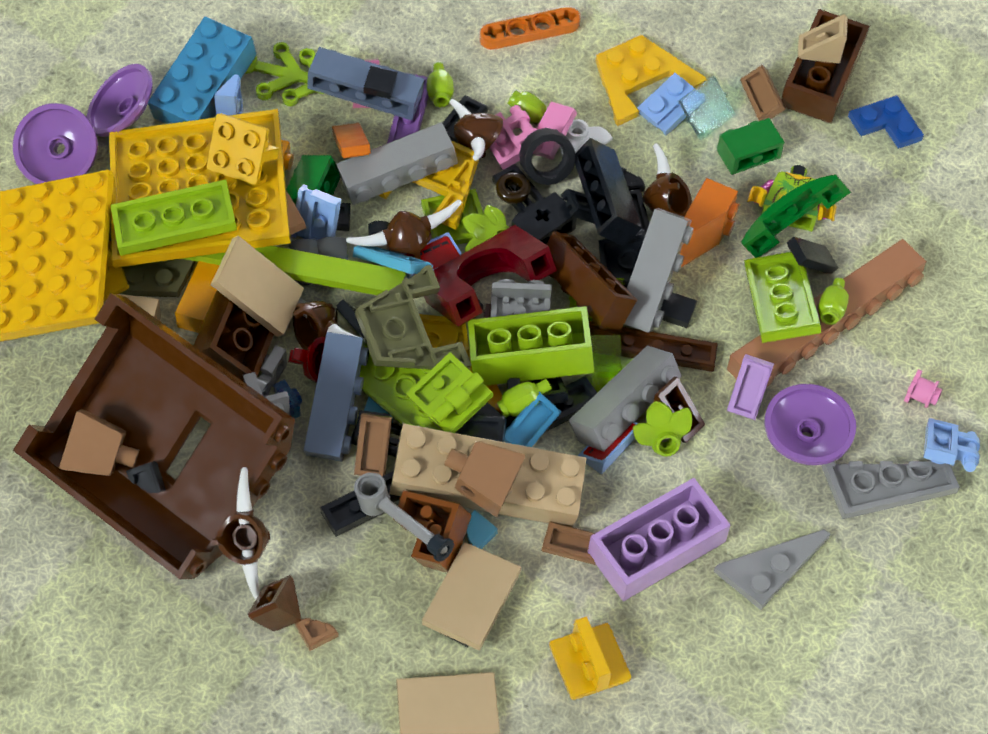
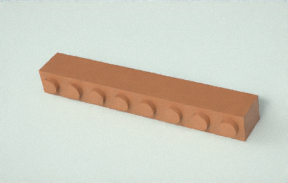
[727,239,927,388]

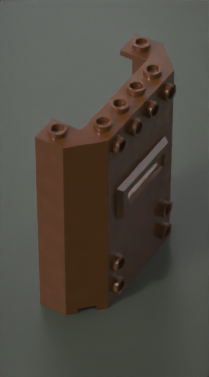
[13,293,295,579]

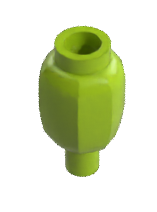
[427,62,454,107]
[507,90,547,124]
[818,278,849,325]
[497,379,552,418]

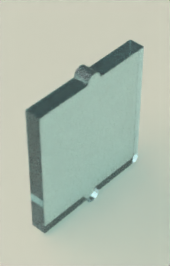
[678,76,735,140]

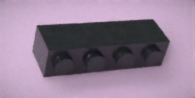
[575,138,642,246]

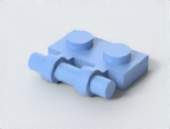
[924,418,980,472]

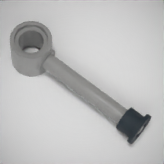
[354,473,454,562]

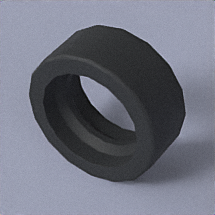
[519,128,576,185]

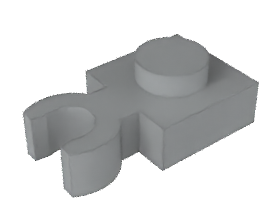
[257,345,287,397]

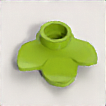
[462,205,509,252]
[633,401,692,457]

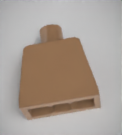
[59,409,139,476]
[444,441,526,517]

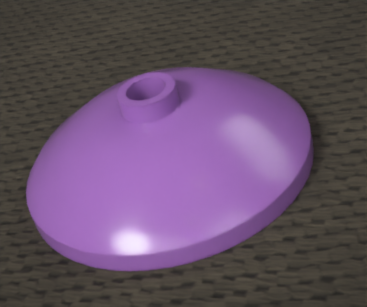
[87,64,152,137]
[13,103,98,184]
[764,384,856,465]

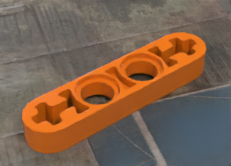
[480,7,580,50]

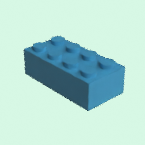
[148,16,257,124]

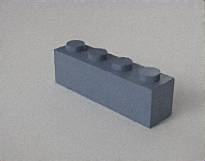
[307,47,424,120]
[303,332,369,462]

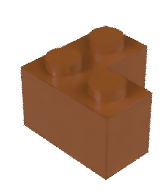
[393,490,472,573]

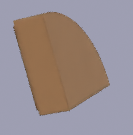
[295,618,338,651]

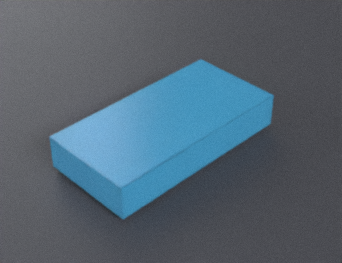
[504,392,561,447]

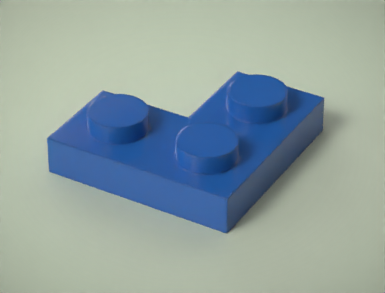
[848,95,924,149]

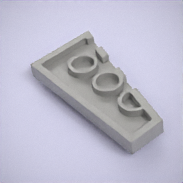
[822,461,960,519]

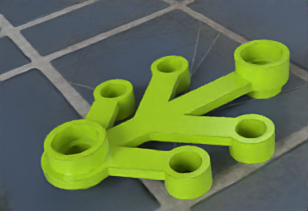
[245,42,324,107]

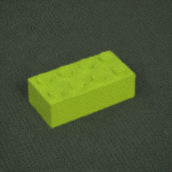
[468,306,595,385]

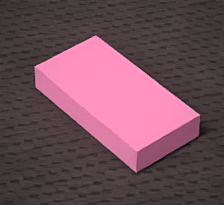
[533,102,577,160]

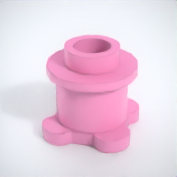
[904,369,943,408]

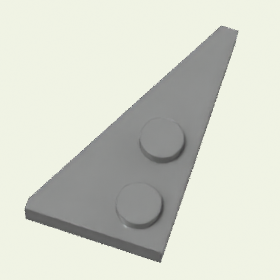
[714,529,830,610]

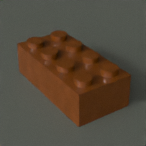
[781,9,870,124]
[193,290,274,381]

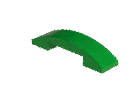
[741,174,851,258]

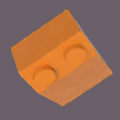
[680,178,739,267]

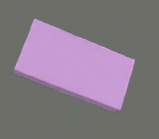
[727,354,774,420]

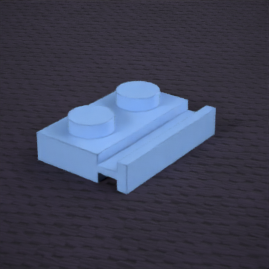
[637,73,704,135]
[292,184,341,240]

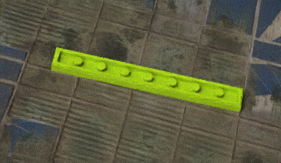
[182,246,407,296]

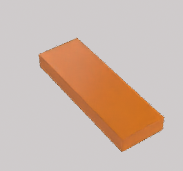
[332,123,371,158]

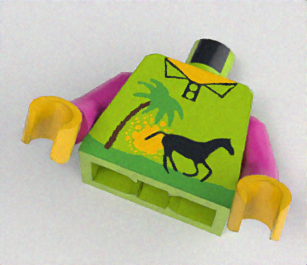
[747,165,837,232]

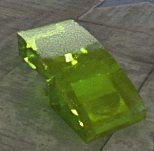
[590,334,622,393]

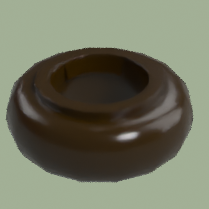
[496,172,531,204]

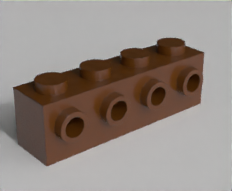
[546,232,637,329]

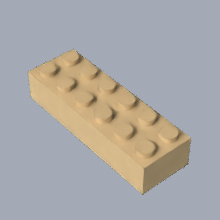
[390,424,587,527]

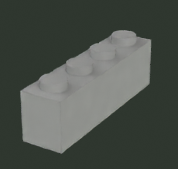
[337,122,458,205]
[624,208,694,333]
[569,346,682,452]

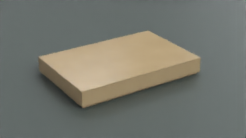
[211,236,304,337]
[422,542,521,650]
[397,672,500,734]

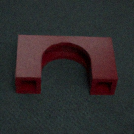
[424,225,557,327]

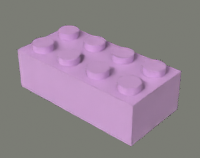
[588,478,730,602]

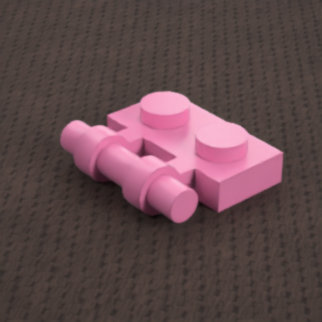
[490,105,543,170]

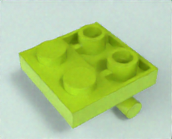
[406,352,494,433]

